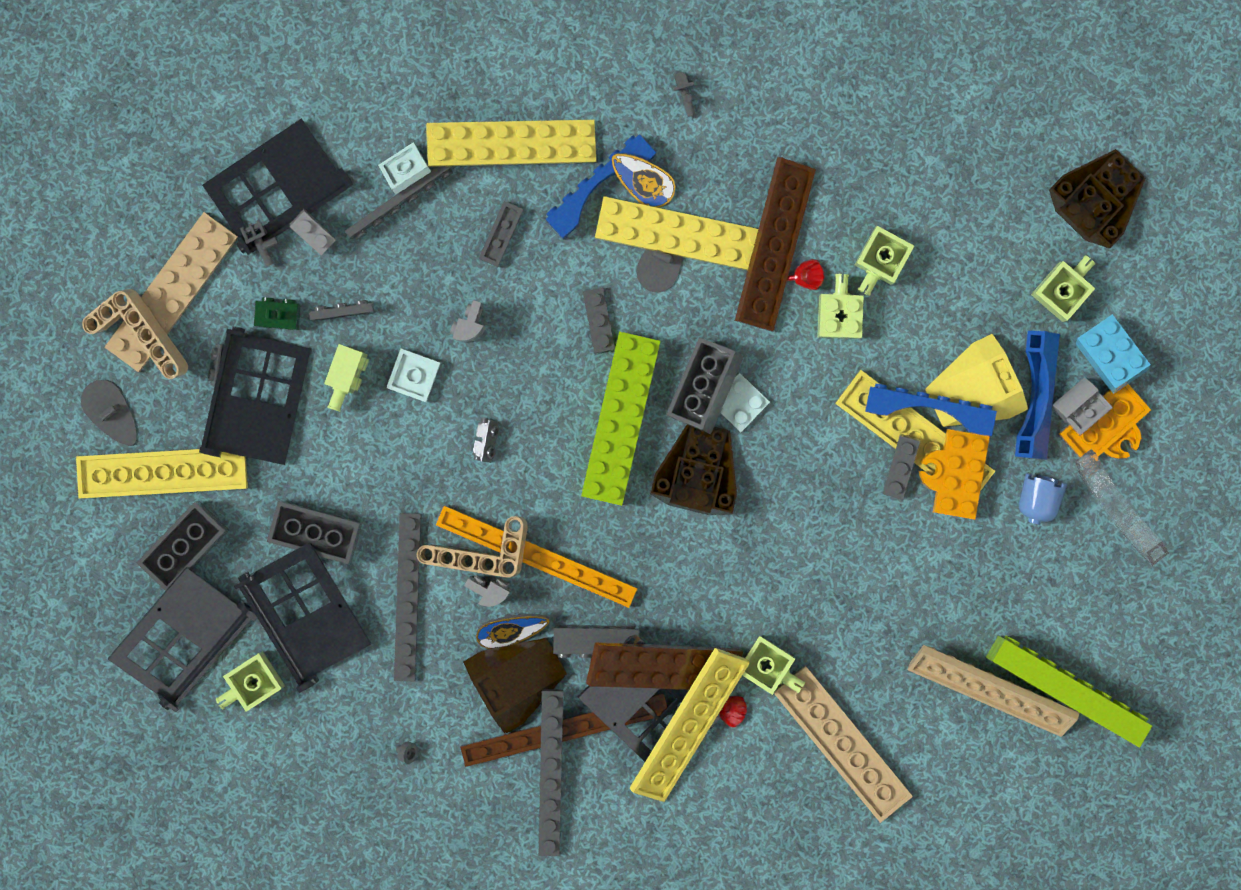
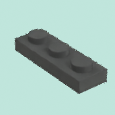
[479,201,524,267]
[582,288,615,353]
[309,300,375,321]
[883,433,921,500]

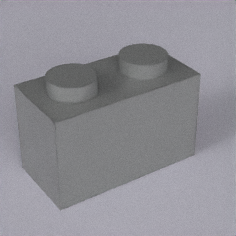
[290,209,336,255]

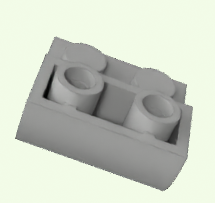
[450,300,486,342]
[1052,378,1113,436]
[464,575,512,607]

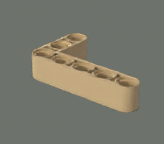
[82,289,188,379]
[417,516,528,577]

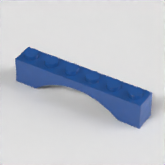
[546,134,656,240]
[1015,331,1060,460]
[865,383,997,437]

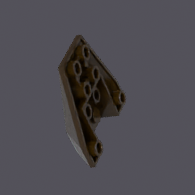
[1049,149,1146,249]
[650,425,737,515]
[463,637,567,734]

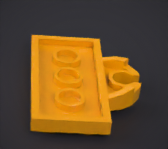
[1059,384,1151,466]
[919,429,990,520]

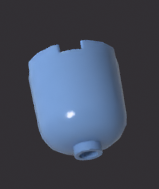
[1019,473,1067,525]

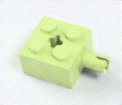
[855,226,914,296]
[1031,255,1095,322]
[818,274,864,339]
[324,344,369,412]
[743,636,805,695]
[216,651,285,712]

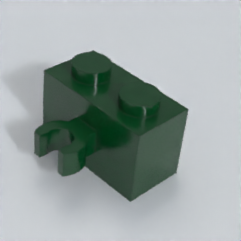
[254,297,301,330]

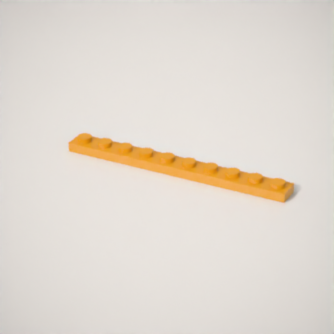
[436,506,637,608]

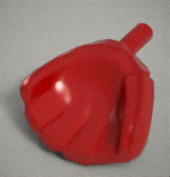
[787,259,825,290]
[718,696,747,728]

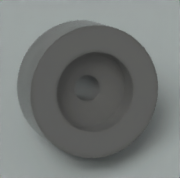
[396,741,418,764]

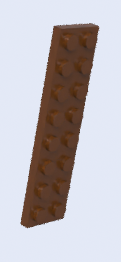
[734,157,816,332]
[586,642,743,691]

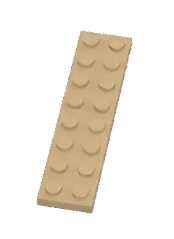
[105,212,237,372]
[907,645,1079,737]
[774,666,913,823]

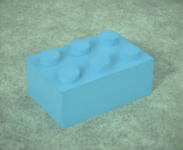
[1076,314,1151,394]

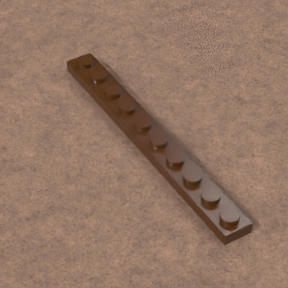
[460,693,667,767]

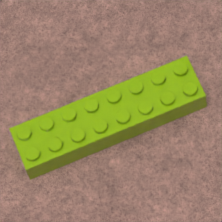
[581,331,660,506]
[986,635,1152,748]

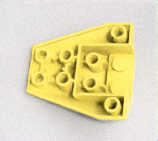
[925,334,1028,427]

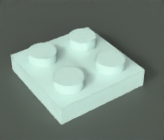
[378,143,431,195]
[386,349,441,402]
[720,373,770,432]

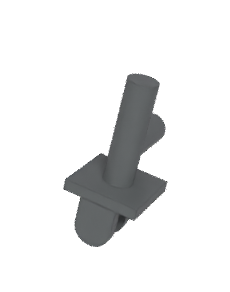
[672,71,696,117]
[240,219,279,266]

